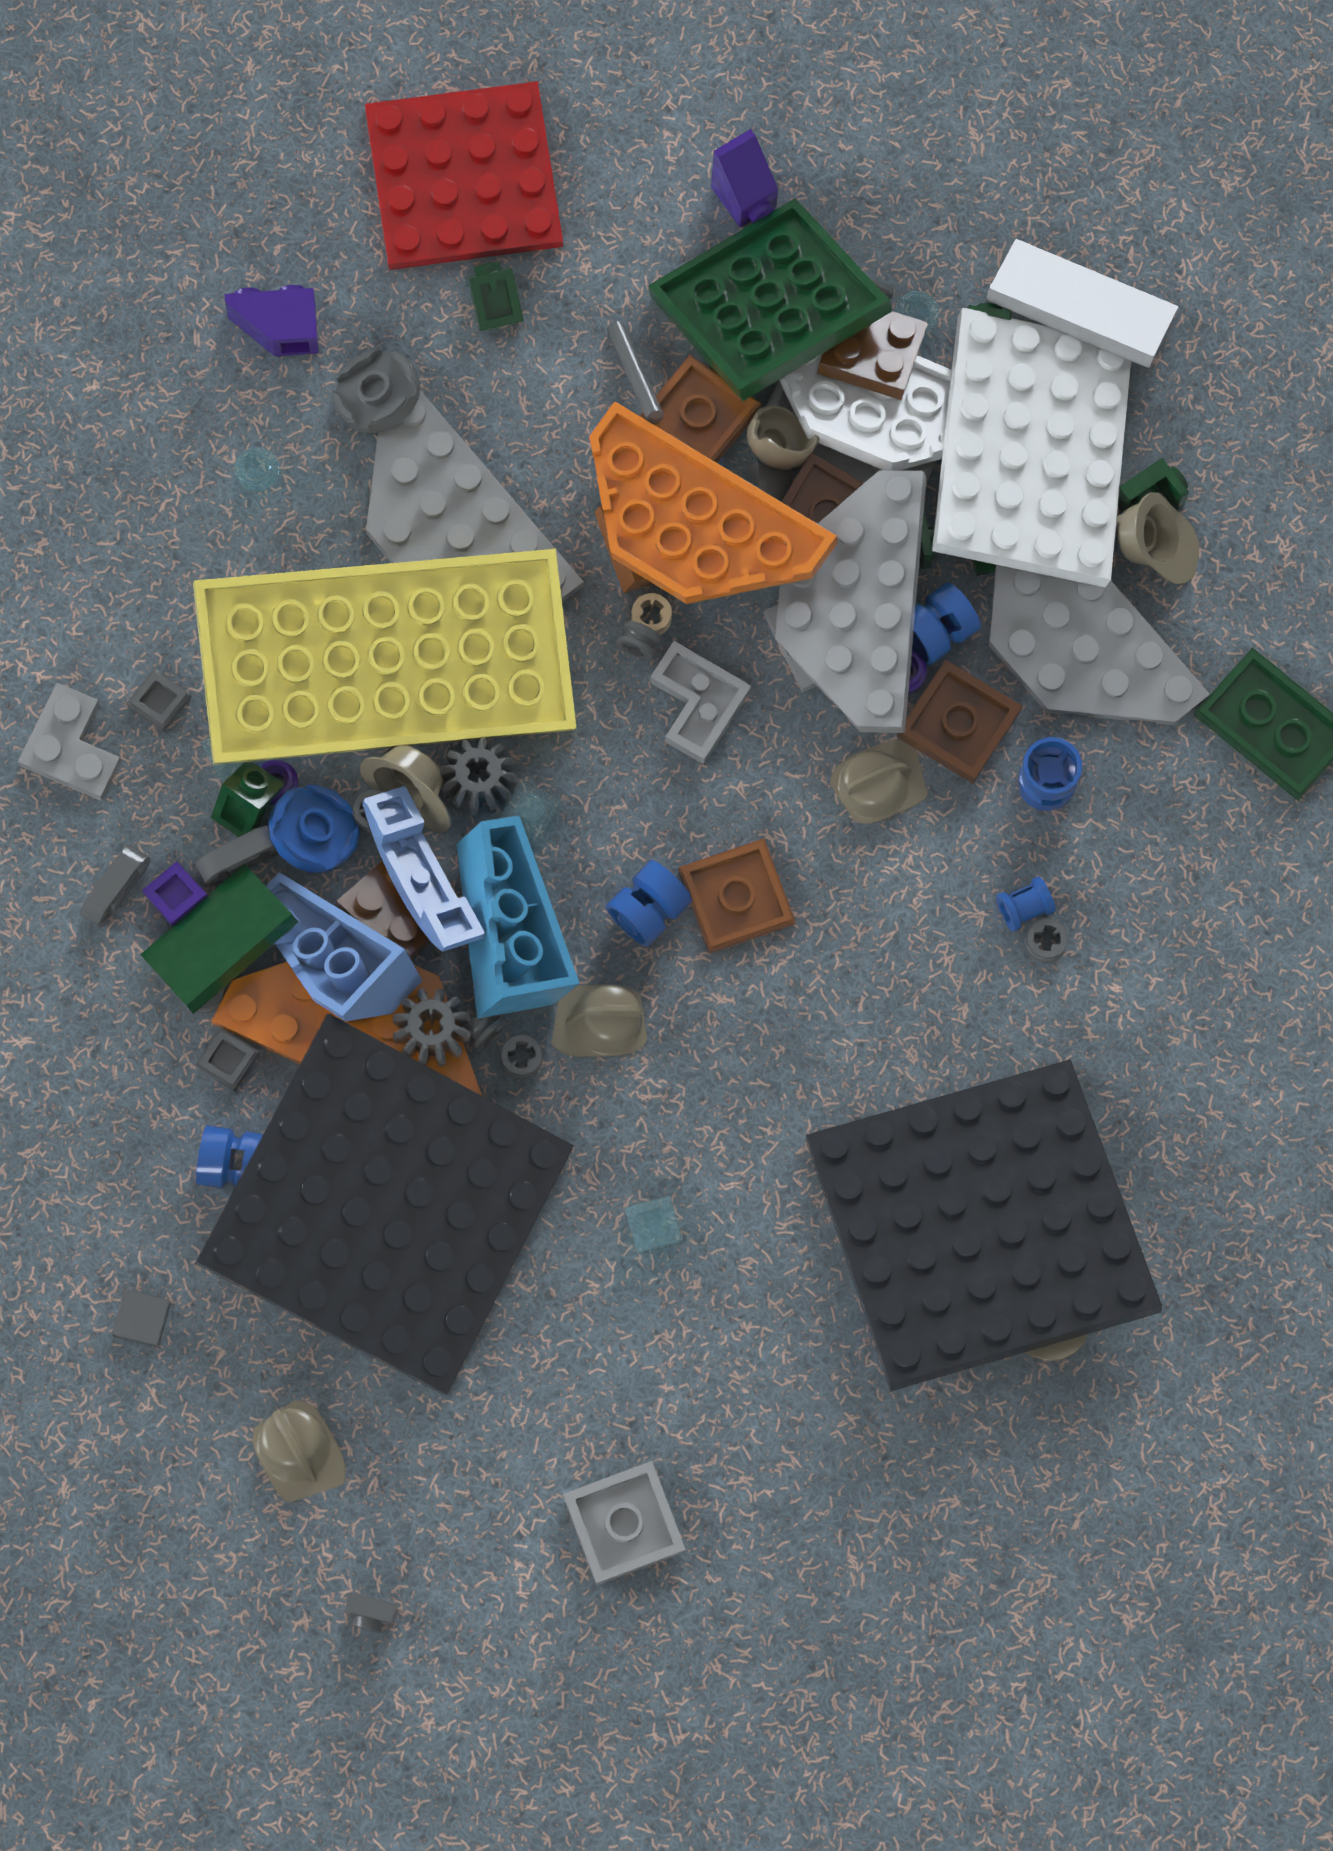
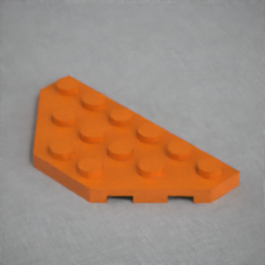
[589,401,838,604]
[212,962,482,1096]

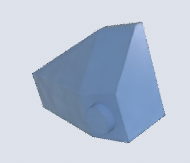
[266,872,422,1021]

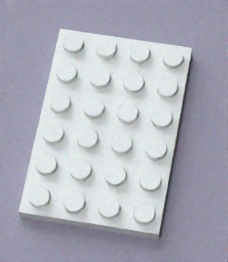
[932,308,1131,587]

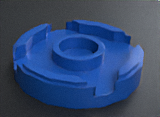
[268,785,360,873]

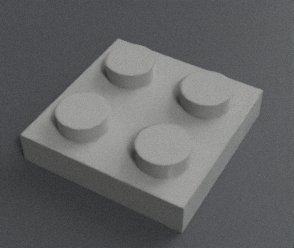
[563,1461,686,1586]

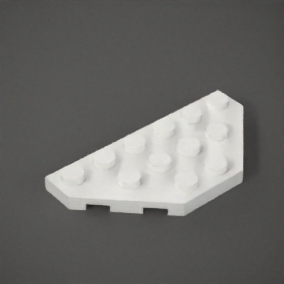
[779,353,952,471]

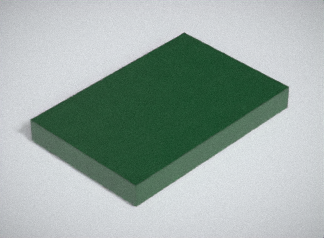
[1194,647,1333,801]
[140,864,298,1014]

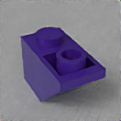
[224,285,319,356]

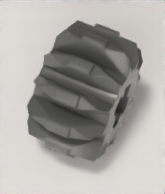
[440,737,517,817]
[393,988,471,1067]

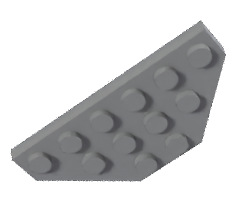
[366,390,584,603]
[775,470,926,733]
[988,565,1210,725]

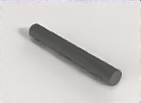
[607,321,664,424]

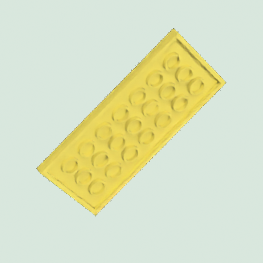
[193,549,576,765]

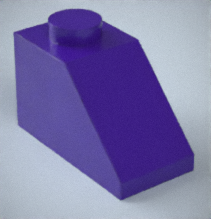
[711,129,778,228]

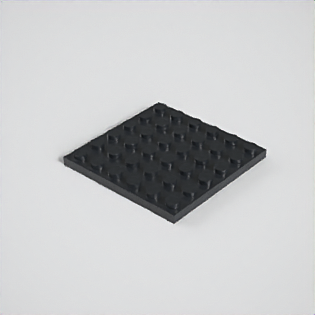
[195,1013,574,1395]
[806,1059,1162,1392]

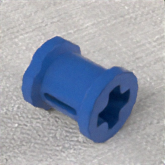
[996,876,1056,932]

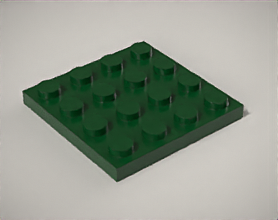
[648,198,892,402]

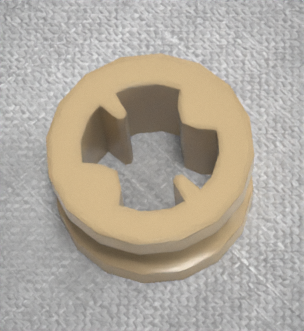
[631,593,672,635]

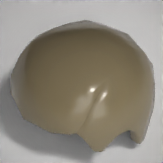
[747,405,819,470]

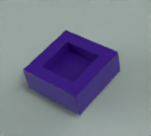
[142,861,207,927]

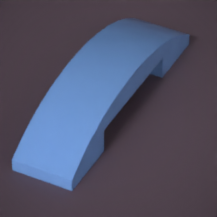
[363,786,485,952]

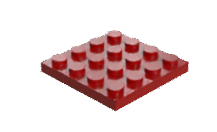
[364,81,563,270]

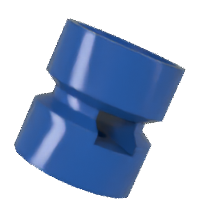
[912,582,981,666]
[1017,737,1082,811]
[605,860,692,947]
[196,1125,263,1189]

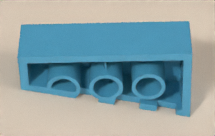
[456,816,580,1019]

